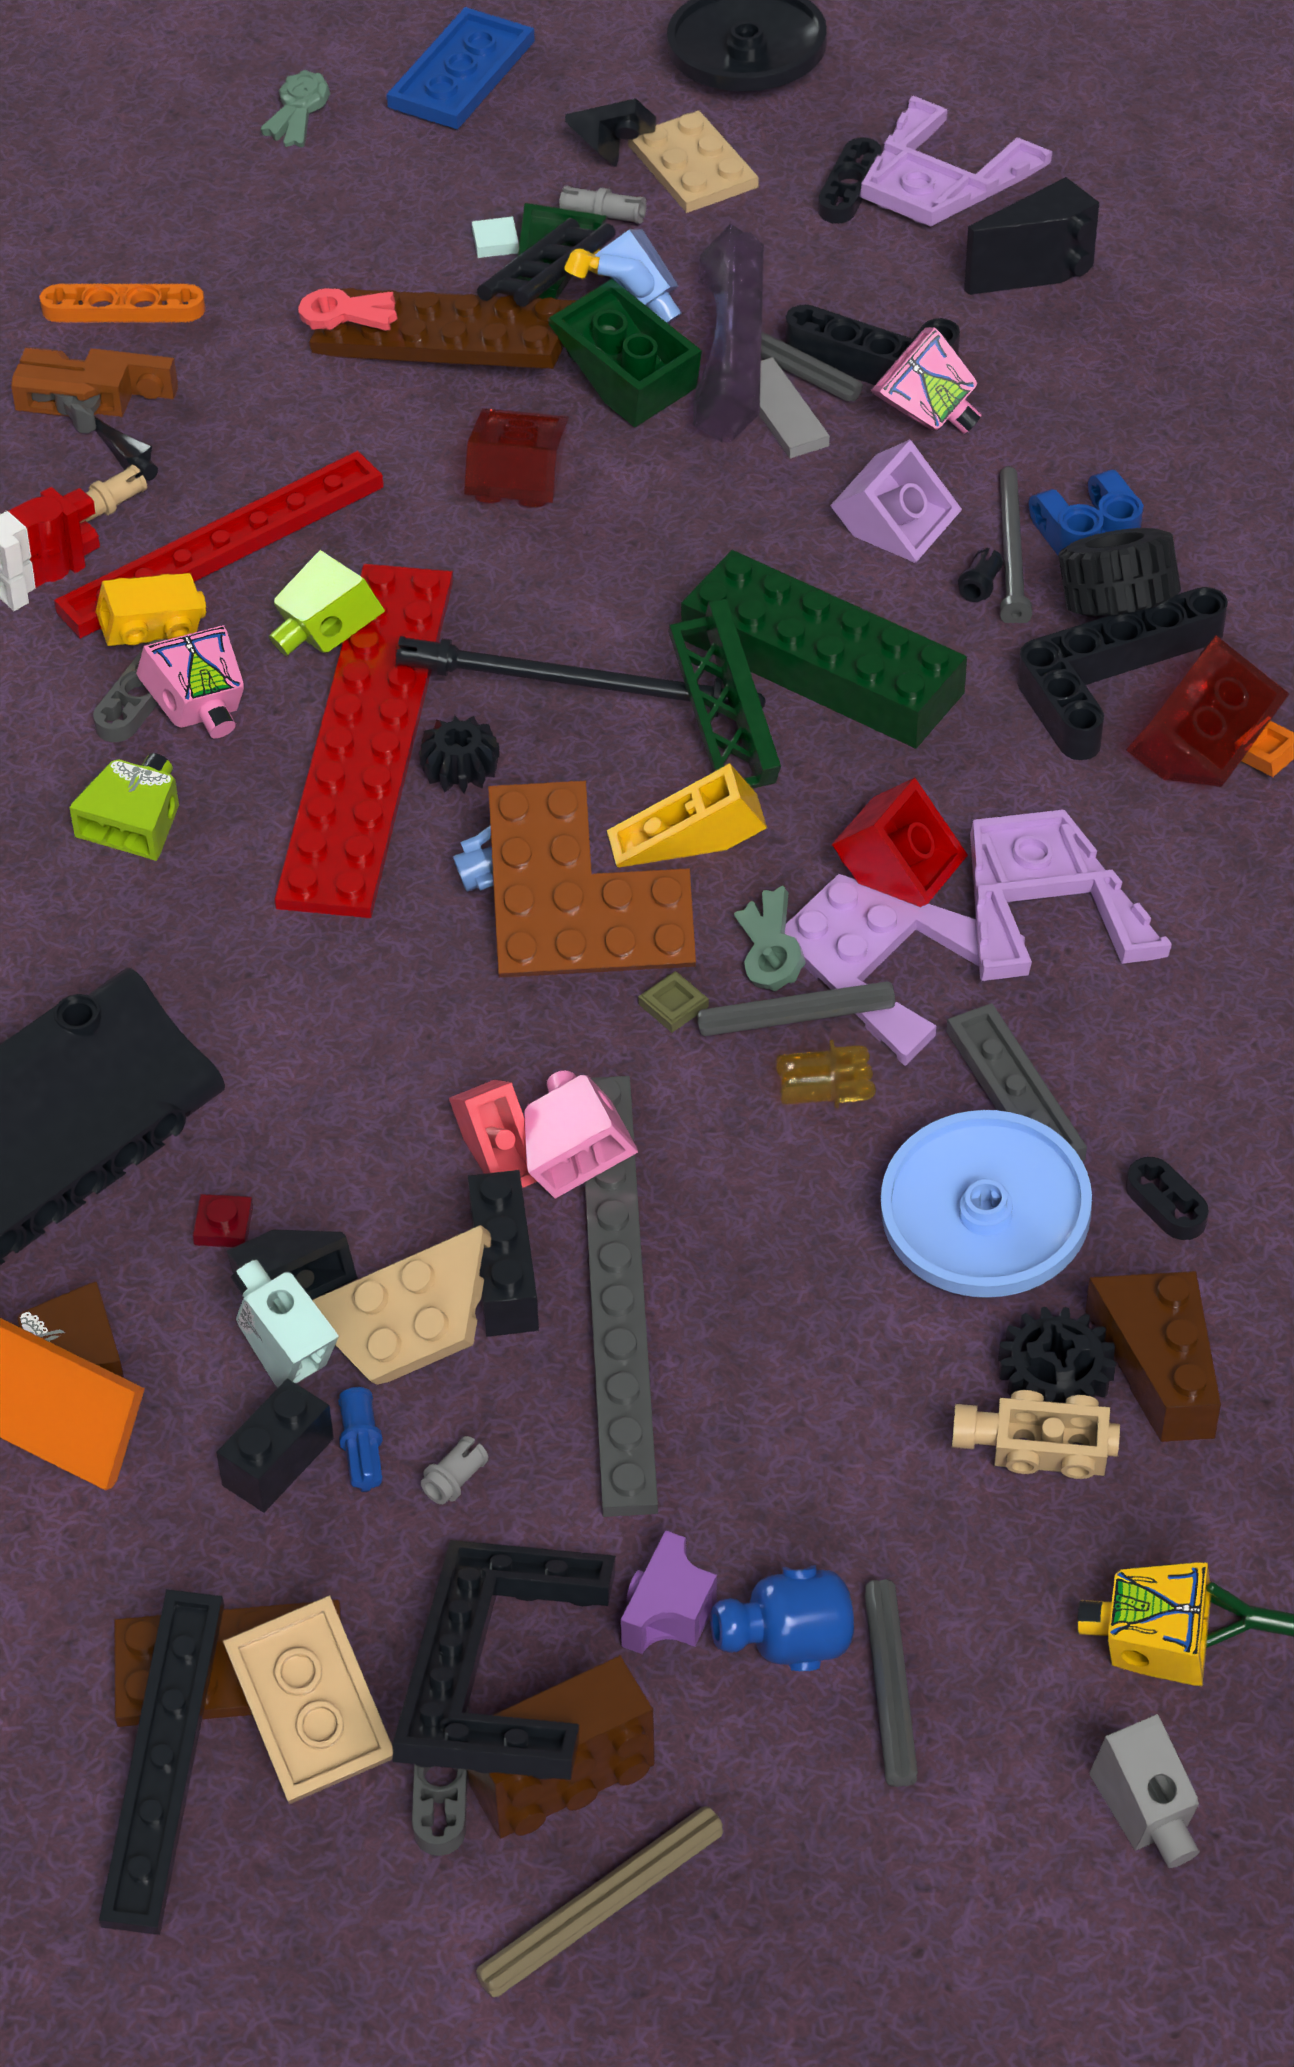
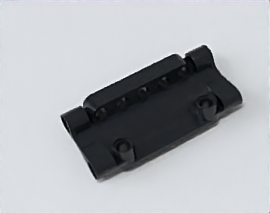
[0,967,225,1265]

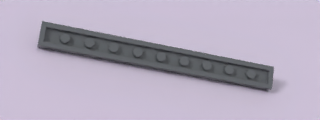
[585,1076,658,1517]

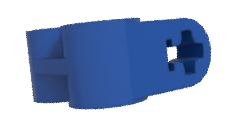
[1029,469,1143,555]

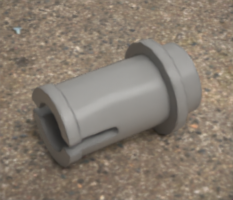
[421,1436,488,1504]

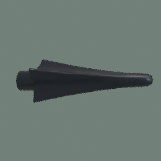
[95,416,158,480]

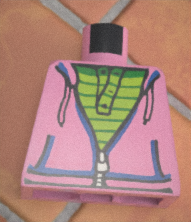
[871,328,981,434]
[136,625,244,738]

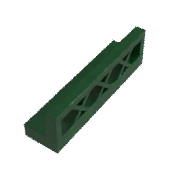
[668,598,781,789]

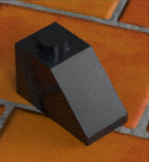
[226,1229,358,1299]

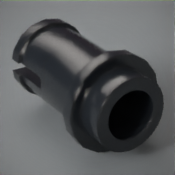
[958,548,1003,602]

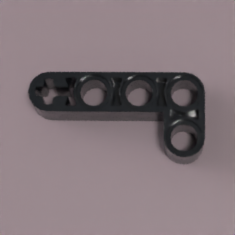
[785,305,960,385]

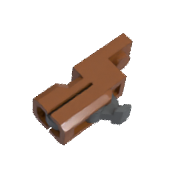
[11,347,178,434]

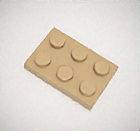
[628,111,759,213]
[223,1596,393,1804]

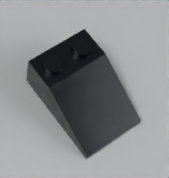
[964,177,1099,295]

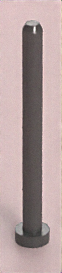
[1000,466,1032,623]

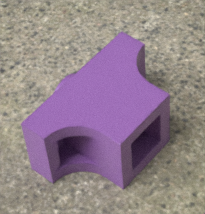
[621,1530,717,1654]

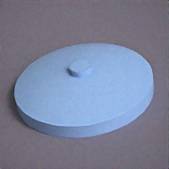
[881,1110,1092,1298]

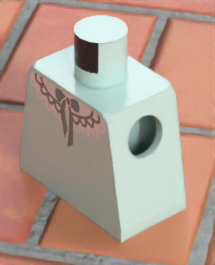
[231,1260,339,1388]

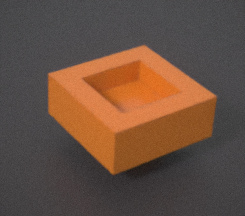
[1235,719,1294,777]

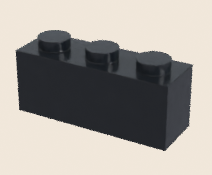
[468,1170,539,1337]

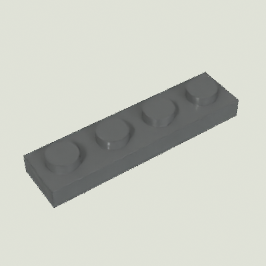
[946,1003,1087,1161]

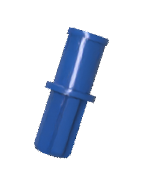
[338,1387,383,1492]

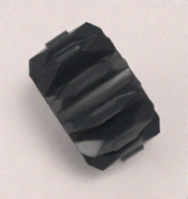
[419,714,500,794]

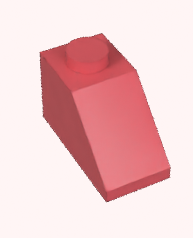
[449,1080,537,1188]

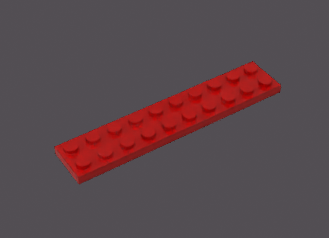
[275,564,453,918]

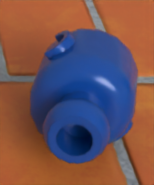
[710,1565,854,1671]

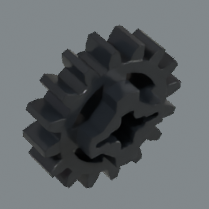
[998,1307,1116,1403]

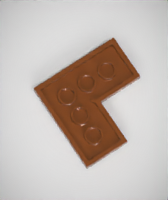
[488,781,696,978]

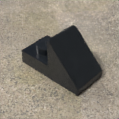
[565,98,656,167]

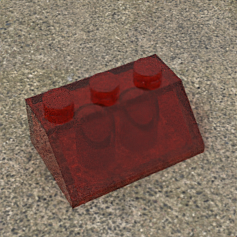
[1126,635,1289,787]

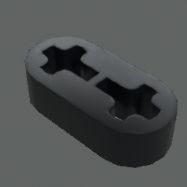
[1126,1157,1209,1240]

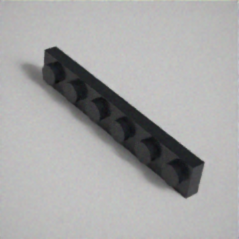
[99,1589,225,1935]

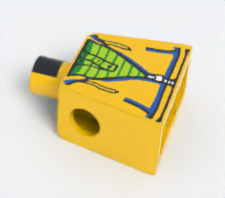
[1078,1562,1211,1686]

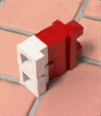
[0,487,100,611]

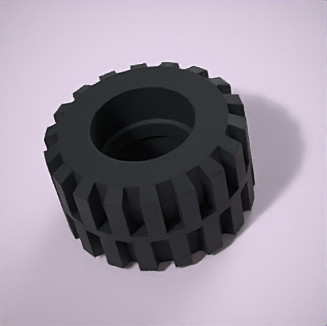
[1058,528,1181,616]

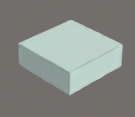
[472,217,519,258]

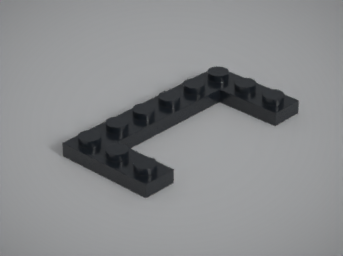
[393,1540,616,1780]

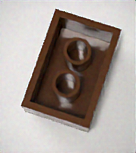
[468,1655,655,1839]

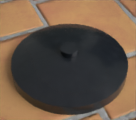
[667,0,827,91]

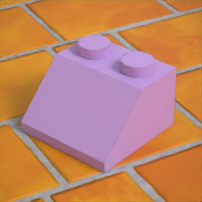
[830,440,962,563]

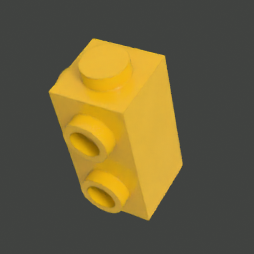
[96,573,206,646]

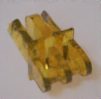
[775,1040,876,1108]

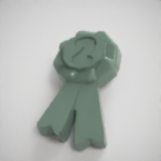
[261,70,330,148]
[734,886,805,991]

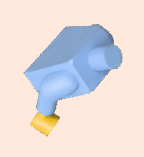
[564,229,682,323]

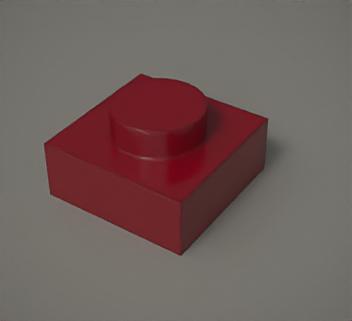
[193,1194,253,1247]

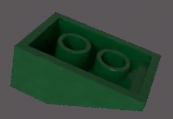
[548,279,702,427]

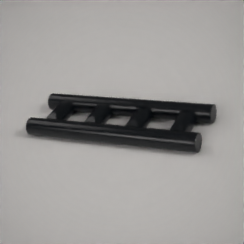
[477,218,616,307]

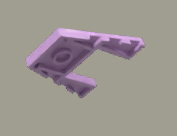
[860,96,1052,226]
[970,810,1172,981]
[785,874,1025,1066]

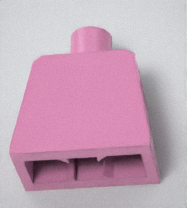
[524,1071,638,1199]

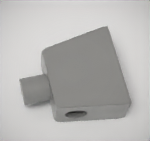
[1089,1714,1199,1868]

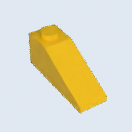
[607,763,767,868]

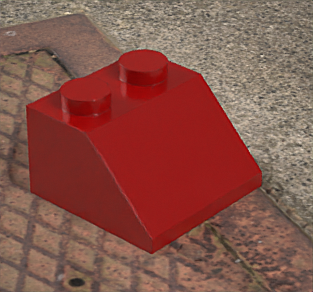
[831,777,968,907]

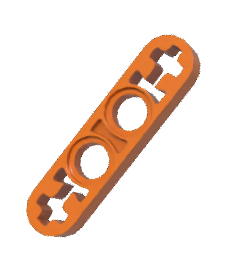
[39,284,206,322]

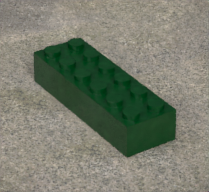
[681,550,967,749]

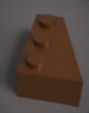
[1085,1271,1221,1442]

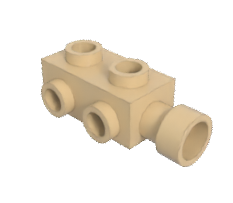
[952,1390,1120,1479]

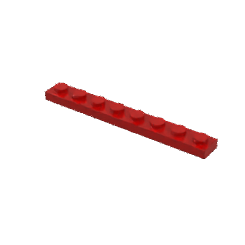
[54,451,384,639]

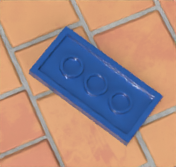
[387,7,535,130]

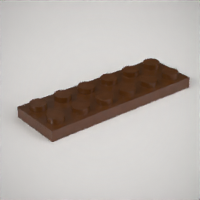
[309,288,575,369]

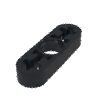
[818,137,881,224]

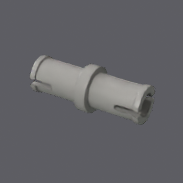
[560,186,646,224]

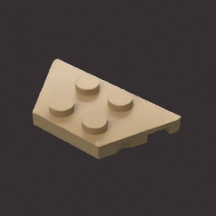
[312,1225,491,1385]

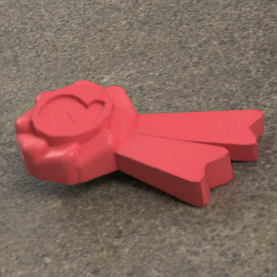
[298,288,398,330]

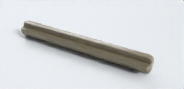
[476,1806,723,1997]

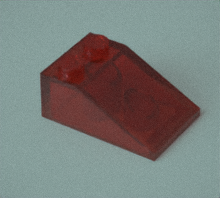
[464,408,569,507]

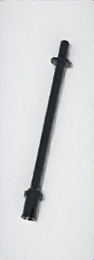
[396,636,766,717]

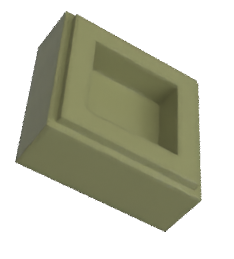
[638,971,709,1033]

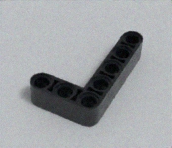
[1017,587,1228,760]

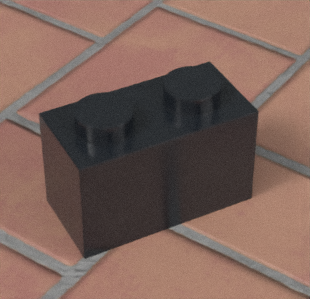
[216,1378,334,1513]

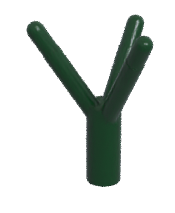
[1206,1582,1294,1649]

